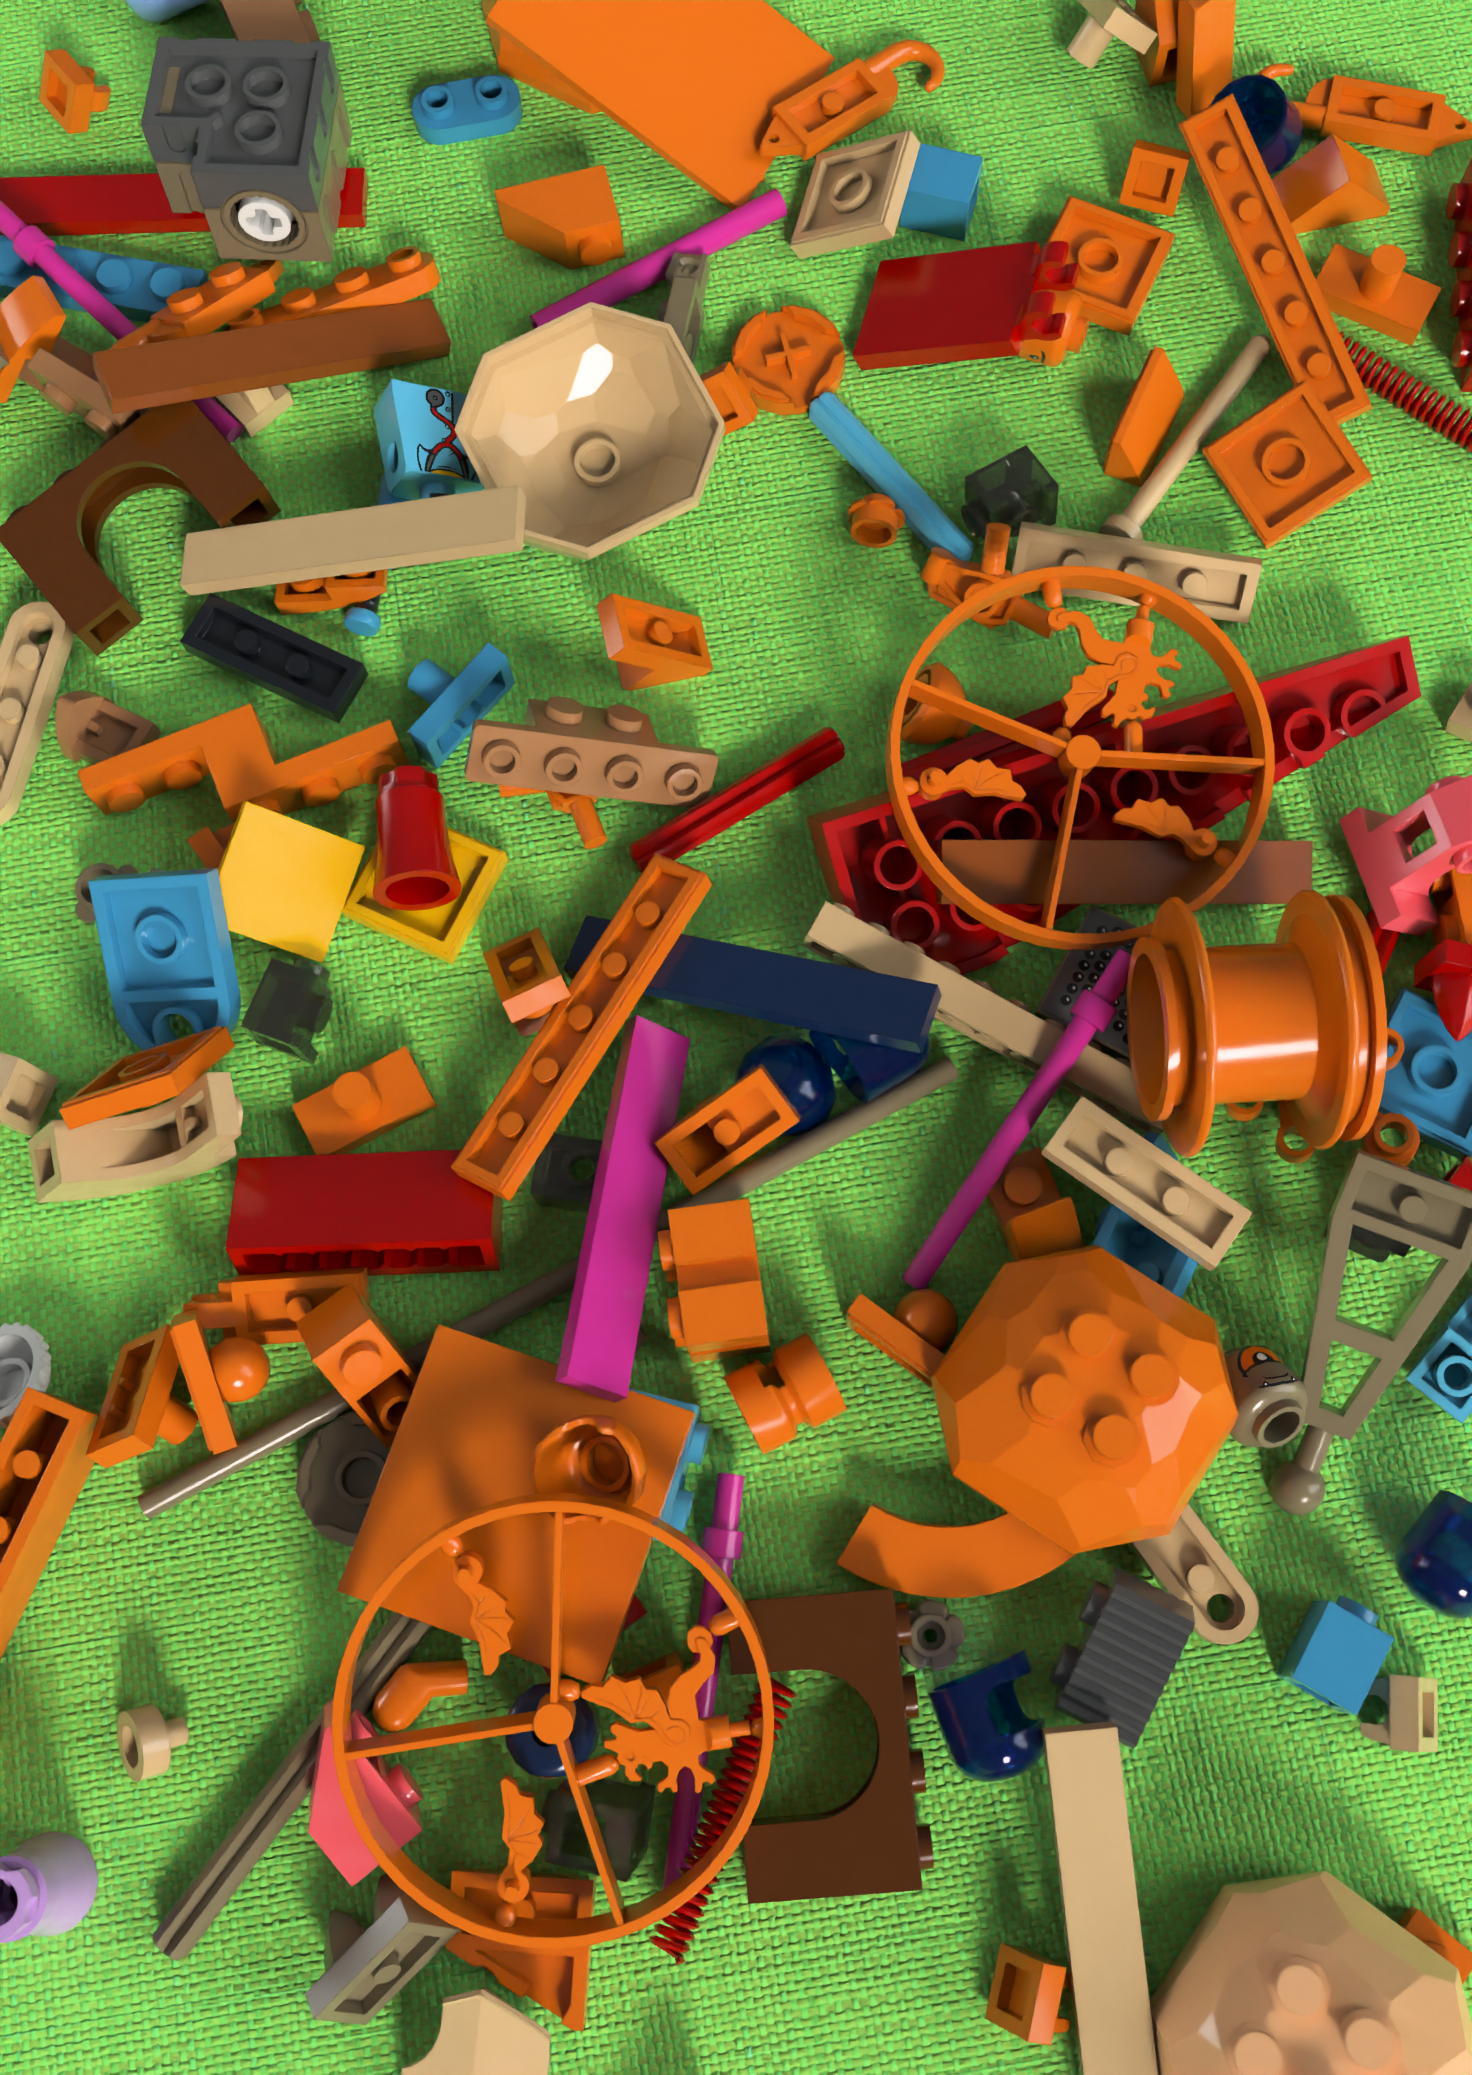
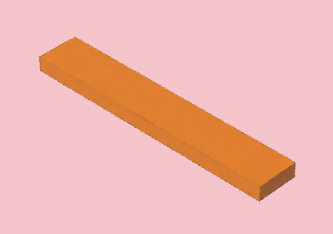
[1178,93,1372,425]
[451,853,712,1202]

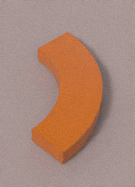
[836,1502,1077,1598]

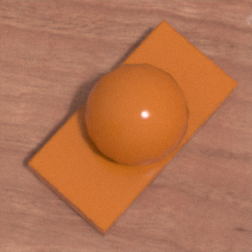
[845,1289,958,1388]
[170,1308,271,1455]

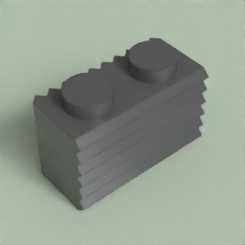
[1048,1568,1195,1749]

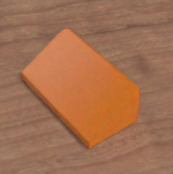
[1176,0,1236,118]
[1103,346,1184,487]

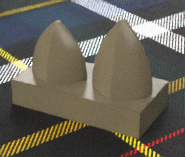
[305,1874,460,2025]

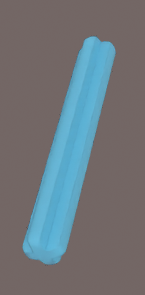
[809,391,974,561]

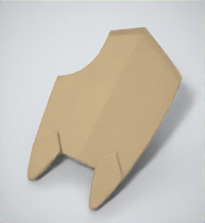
[402,1988,551,2075]

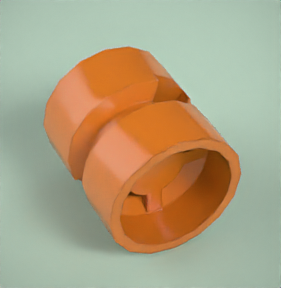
[723,1333,847,1455]

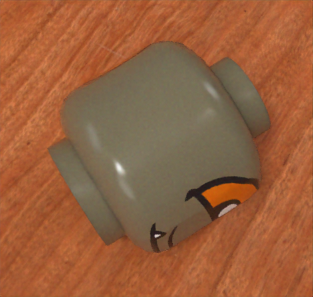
[1224,1346,1309,1448]

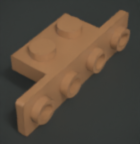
[18,336,147,439]
[464,696,718,808]

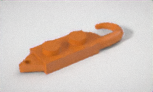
[759,39,945,161]
[1250,63,1472,157]
[109,260,284,350]

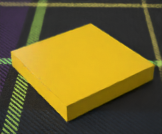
[218,801,366,963]
[342,827,509,965]

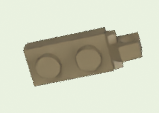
[658,252,711,364]

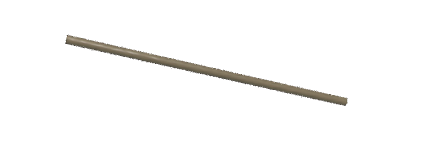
[137,1056,959,1519]

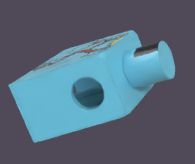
[374,379,484,500]

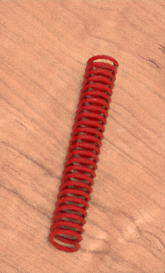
[1339,331,1472,453]
[649,1677,797,1965]

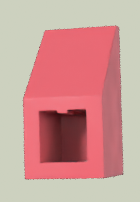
[308,1700,424,1887]

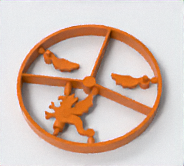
[885,566,1275,950]
[331,1493,774,1949]

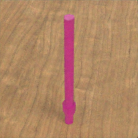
[0,201,243,443]
[901,949,1131,1289]
[662,1473,745,1889]

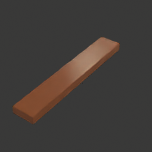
[92,298,451,414]
[936,840,1313,904]

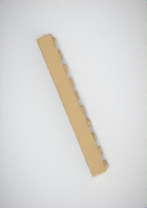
[802,901,1164,1134]

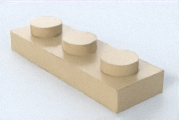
[1041,1096,1253,1271]

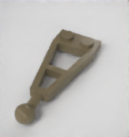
[1269,1149,1472,1515]

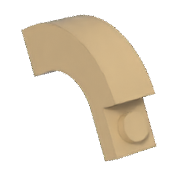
[28,1072,243,1203]

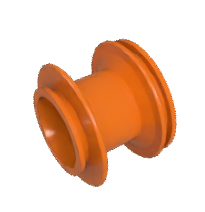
[1126,890,1387,1158]

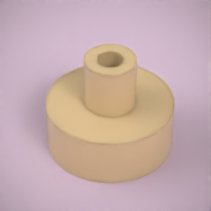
[117,1703,189,1782]

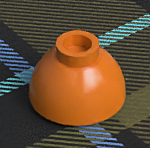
[900,662,973,745]

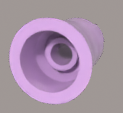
[0,1832,98,1943]

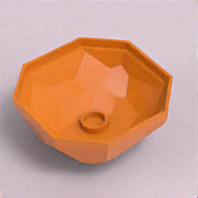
[930,1244,1239,1555]

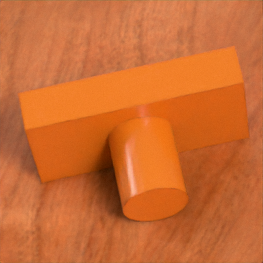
[1316,243,1442,346]
[291,1046,438,1155]
[86,1324,198,1468]

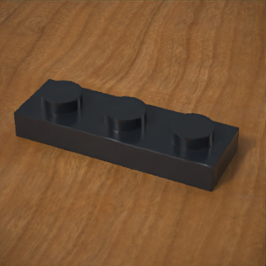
[180,593,369,723]

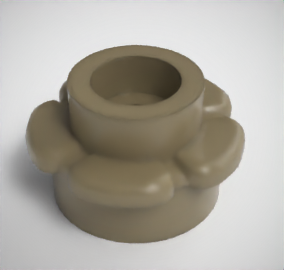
[900,1600,965,1671]

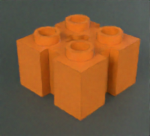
[658,1198,771,1363]

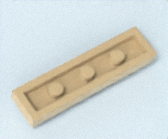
[1012,521,1262,624]

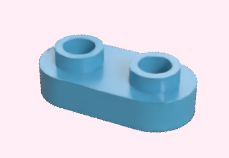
[411,75,523,145]

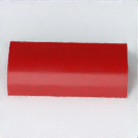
[225,1149,503,1276]

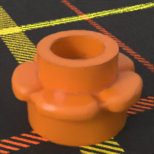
[848,493,905,548]

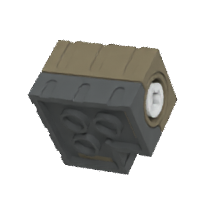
[141,37,352,262]

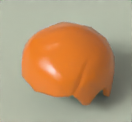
[529,1415,648,1525]

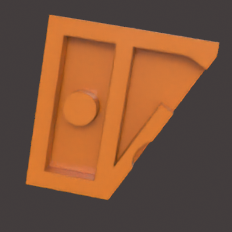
[445,1867,597,2031]

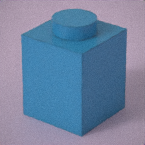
[899,143,983,241]
[1276,1596,1394,1715]

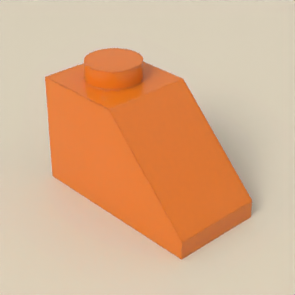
[494,164,625,270]

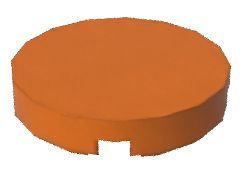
[732,305,845,415]

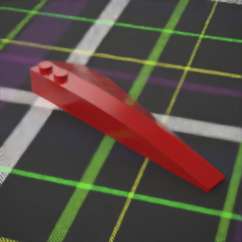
[806,635,1421,975]

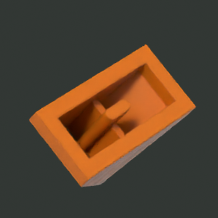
[1271,134,1390,234]

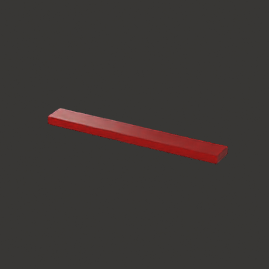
[0,167,368,236]

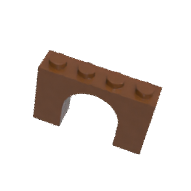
[0,400,281,656]
[726,1589,934,1904]

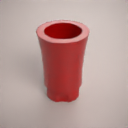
[373,765,462,911]

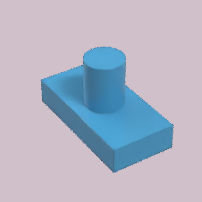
[407,642,515,769]

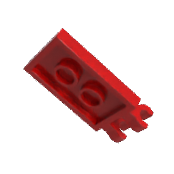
[852,241,1080,370]

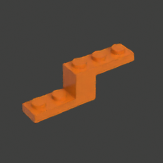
[77,703,410,823]

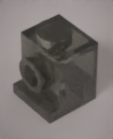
[961,445,1059,540]
[240,958,333,1064]
[530,1132,602,1213]
[541,1778,656,1882]

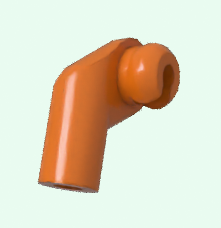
[372,1659,468,1733]

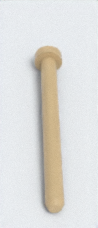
[1099,334,1270,540]

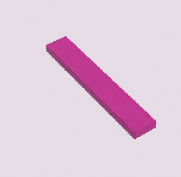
[555,1015,690,1403]

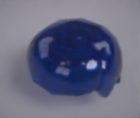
[735,1035,837,1138]

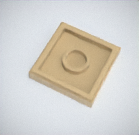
[790,130,921,259]

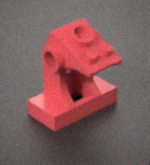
[1339,775,1472,936]

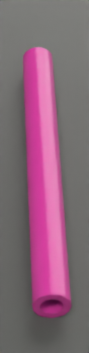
[530,188,787,329]

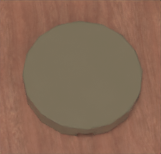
[296,1411,391,1546]

